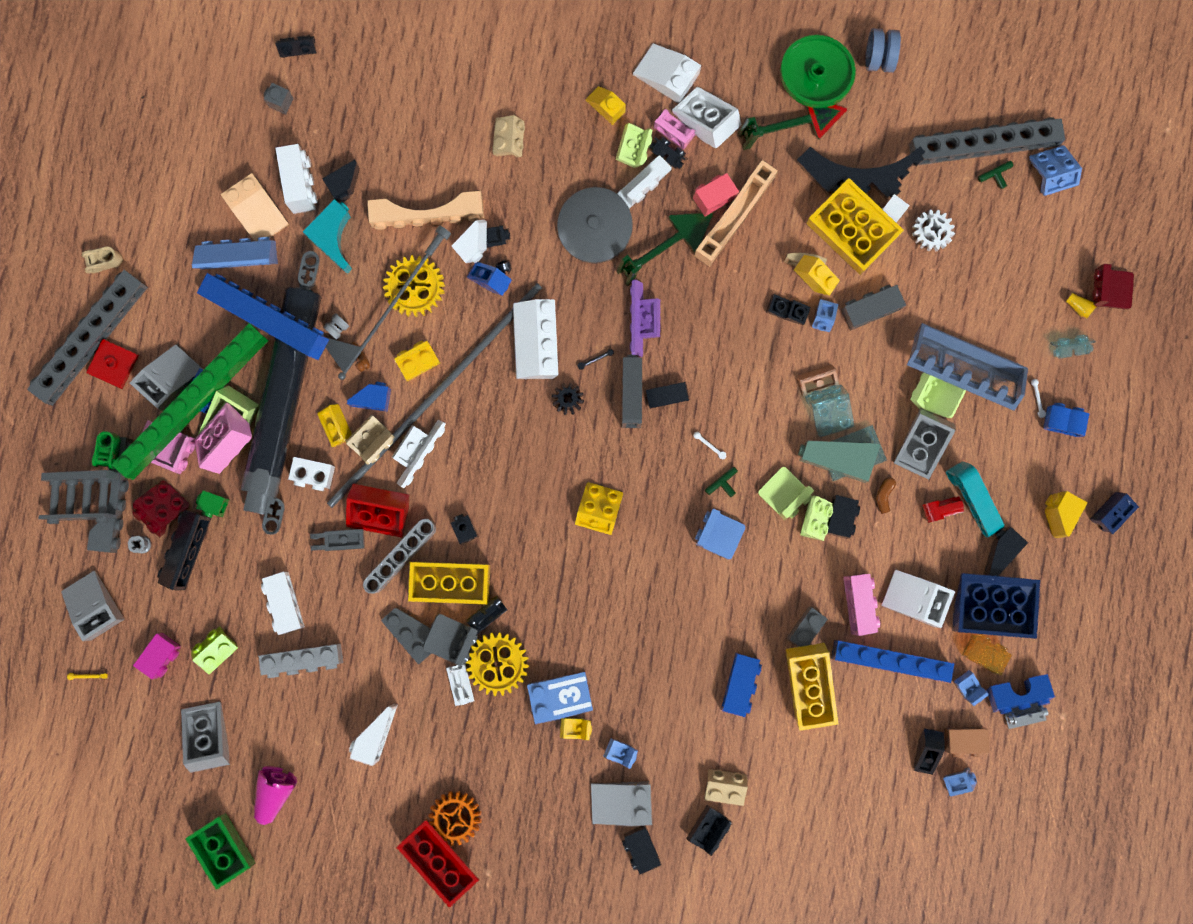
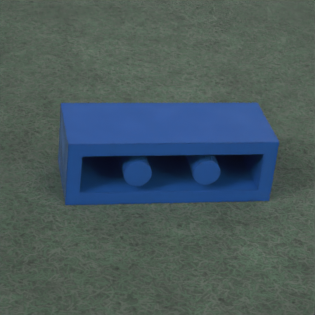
[721,653,762,717]

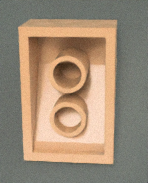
[221,173,289,241]

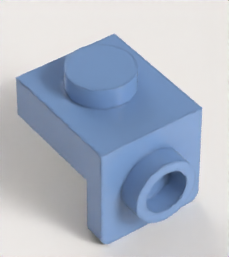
[954,670,989,706]
[603,738,638,769]

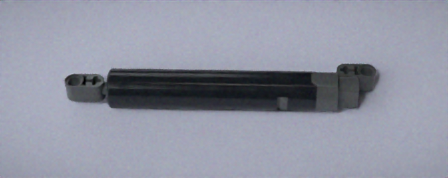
[240,251,322,535]

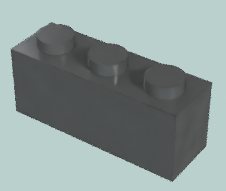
[841,284,906,331]

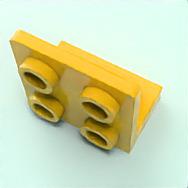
[575,482,623,535]

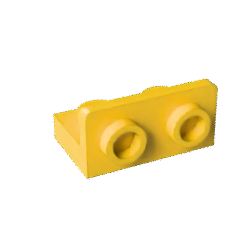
[394,341,440,382]

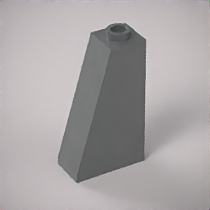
[622,354,642,428]

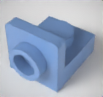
[812,299,838,332]
[943,767,977,797]

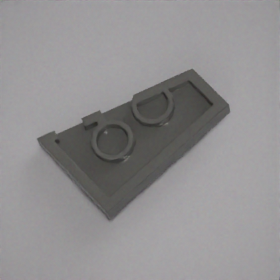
[381,608,432,665]

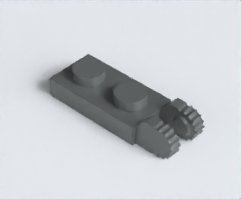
[310,529,365,551]

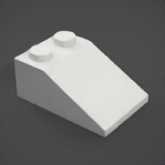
[633,44,701,104]
[672,87,741,149]
[349,703,398,766]

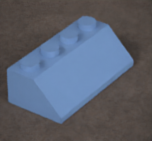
[192,237,278,269]

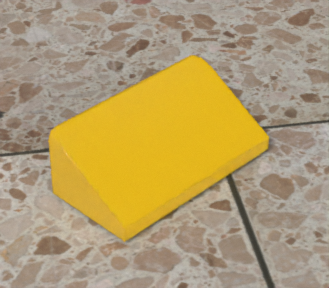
[317,404,352,447]

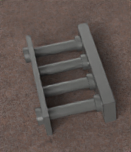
[38,470,119,524]

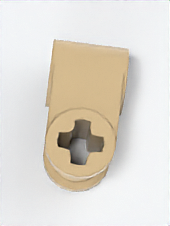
[82,247,122,273]

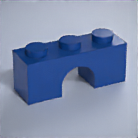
[986,674,1055,714]

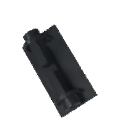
[275,34,317,58]
[650,136,689,170]
[467,596,508,634]

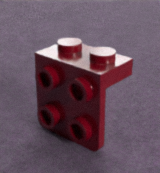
[1092,264,1134,310]
[132,480,189,538]

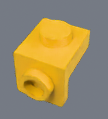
[560,718,592,740]

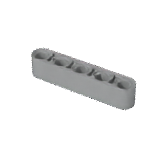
[363,519,436,594]

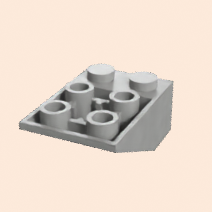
[130,345,204,411]
[61,571,125,641]

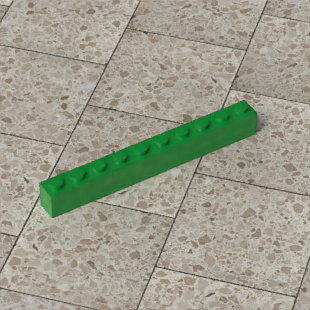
[112,323,269,480]

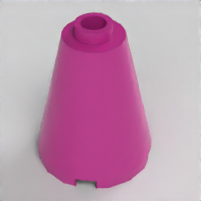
[254,766,298,825]

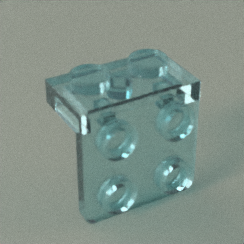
[805,385,854,437]

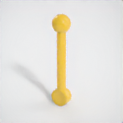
[67,673,108,680]

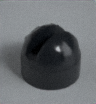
[495,259,512,275]

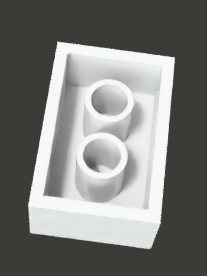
[276,144,317,214]

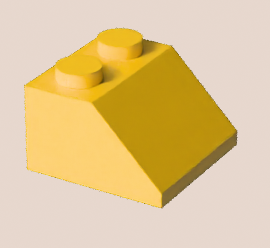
[1044,491,1088,538]

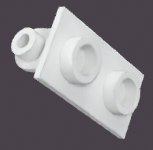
[446,663,475,706]

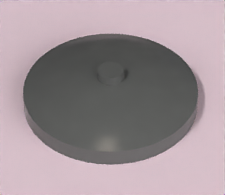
[557,187,633,264]

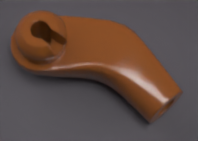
[350,341,370,372]
[876,477,896,514]

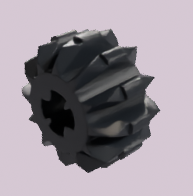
[552,383,584,415]

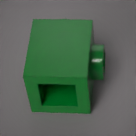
[196,490,230,518]

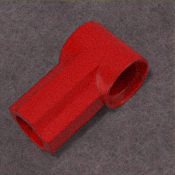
[922,496,964,523]

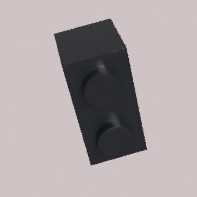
[827,495,860,539]
[622,825,661,875]

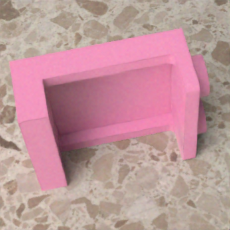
[142,420,195,474]

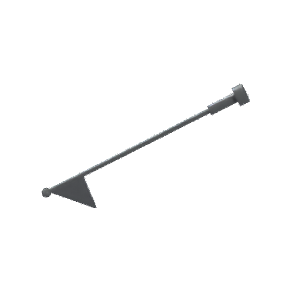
[326,225,451,380]

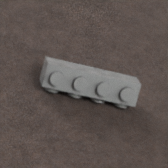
[259,644,343,678]

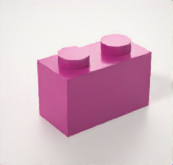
[133,633,181,679]

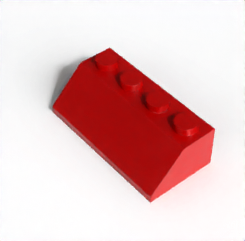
[396,819,480,908]

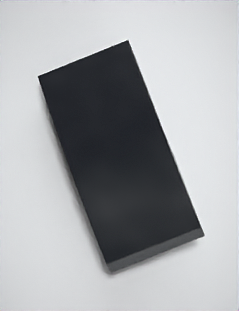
[766,294,811,325]
[646,382,690,409]

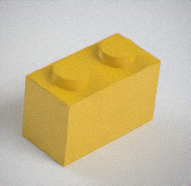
[794,255,840,296]

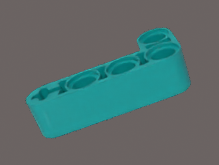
[946,461,1005,538]

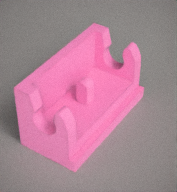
[654,109,696,150]

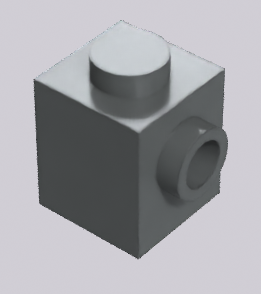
[264,83,294,115]

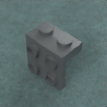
[422,614,478,667]

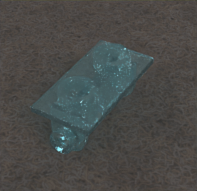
[1051,335,1096,359]

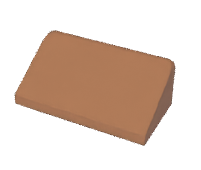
[796,365,840,397]

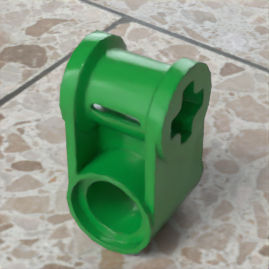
[92,431,121,470]

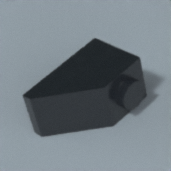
[322,160,360,202]
[914,728,945,775]

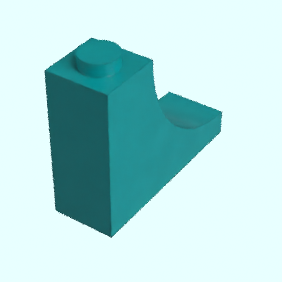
[303,199,352,274]

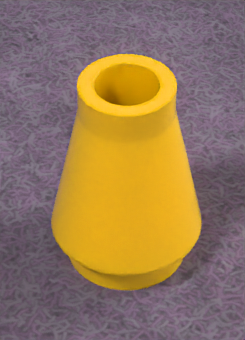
[1066,293,1096,319]

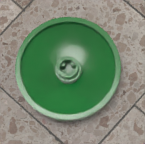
[780,35,856,108]

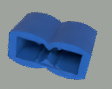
[1043,403,1089,437]

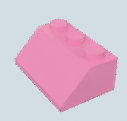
[195,403,252,474]
[844,574,880,636]

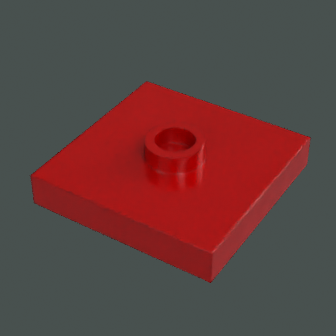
[86,339,139,389]

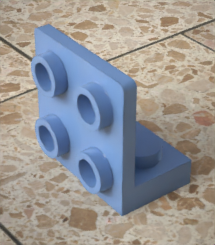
[1029,145,1082,196]

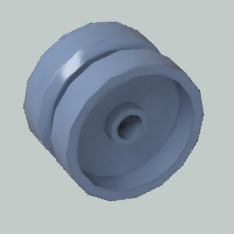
[865,28,901,73]

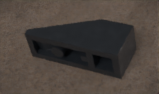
[984,527,1028,576]

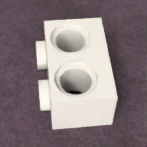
[288,457,335,491]

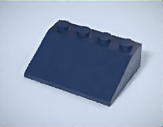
[952,573,1040,639]

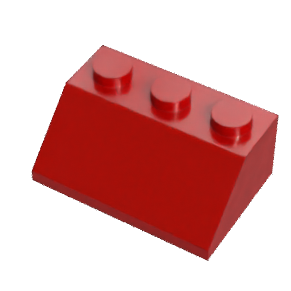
[346,484,410,538]

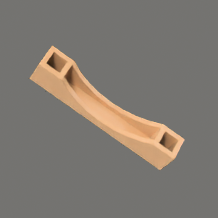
[694,160,777,267]
[368,191,484,230]

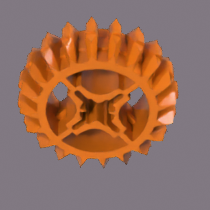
[428,791,482,846]

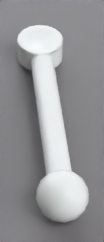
[1031,379,1046,418]
[693,432,726,459]

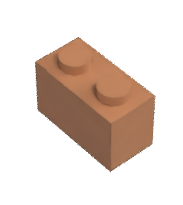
[944,727,990,757]

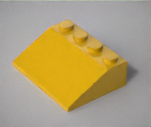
[806,178,904,275]

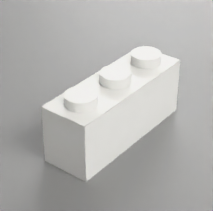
[261,572,305,635]

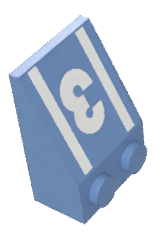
[527,672,593,724]

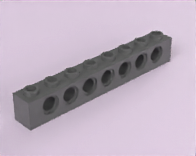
[909,117,1066,166]
[27,270,148,406]

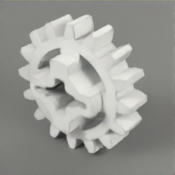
[912,210,955,252]

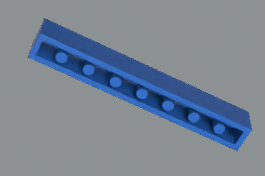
[197,273,329,360]

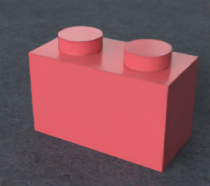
[693,173,739,216]

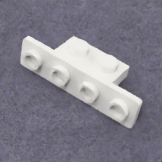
[617,156,671,209]
[391,420,446,488]

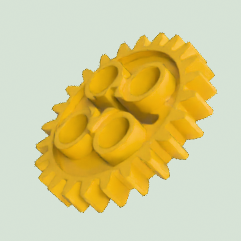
[383,255,445,317]
[466,632,529,696]

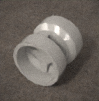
[323,313,349,340]

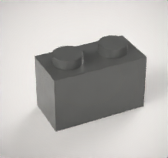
[786,607,828,647]

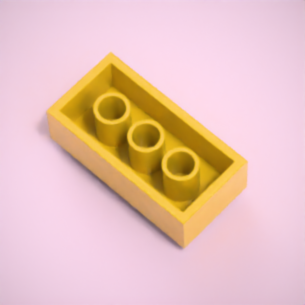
[408,562,490,604]
[785,643,838,731]

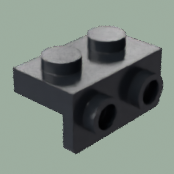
[686,805,732,856]

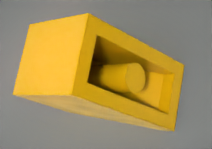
[586,86,626,125]

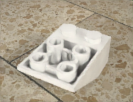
[881,570,955,628]

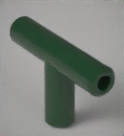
[978,161,1014,189]
[705,466,738,497]

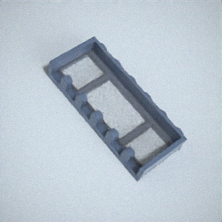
[907,323,1028,411]

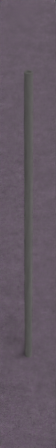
[327,283,542,508]

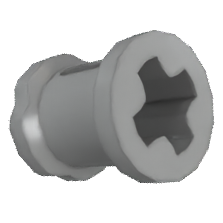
[128,536,151,553]

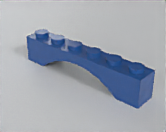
[831,640,954,683]

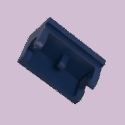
[1090,492,1139,534]

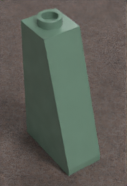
[798,441,880,483]

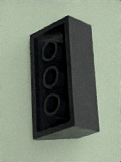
[157,509,211,590]

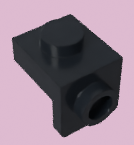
[486,225,511,248]

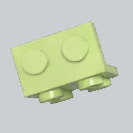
[910,372,966,418]
[758,467,814,520]
[800,496,833,541]

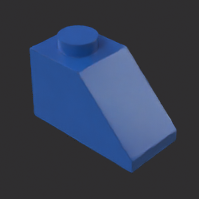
[467,262,512,296]
[347,382,391,412]

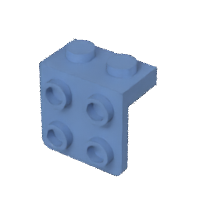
[695,508,745,560]

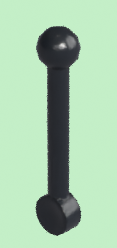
[578,349,614,370]

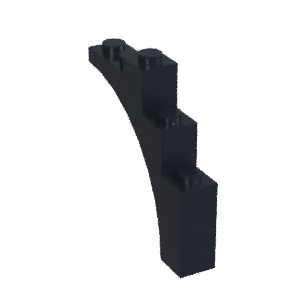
[797,146,925,200]

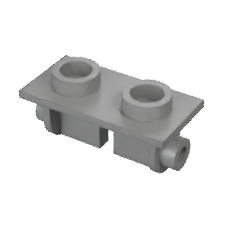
[1005,703,1048,729]

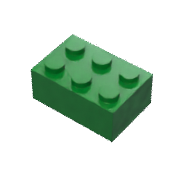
[185,813,256,890]

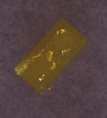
[962,634,1012,675]

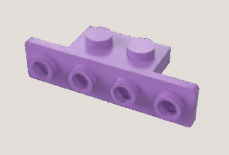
[630,280,660,357]

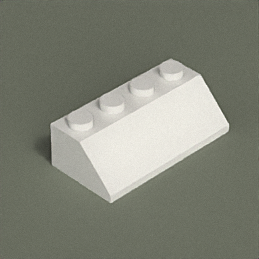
[513,299,558,379]

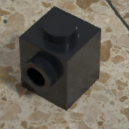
[450,514,479,545]

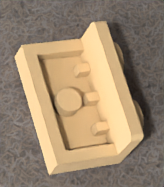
[493,115,525,157]
[705,769,748,806]

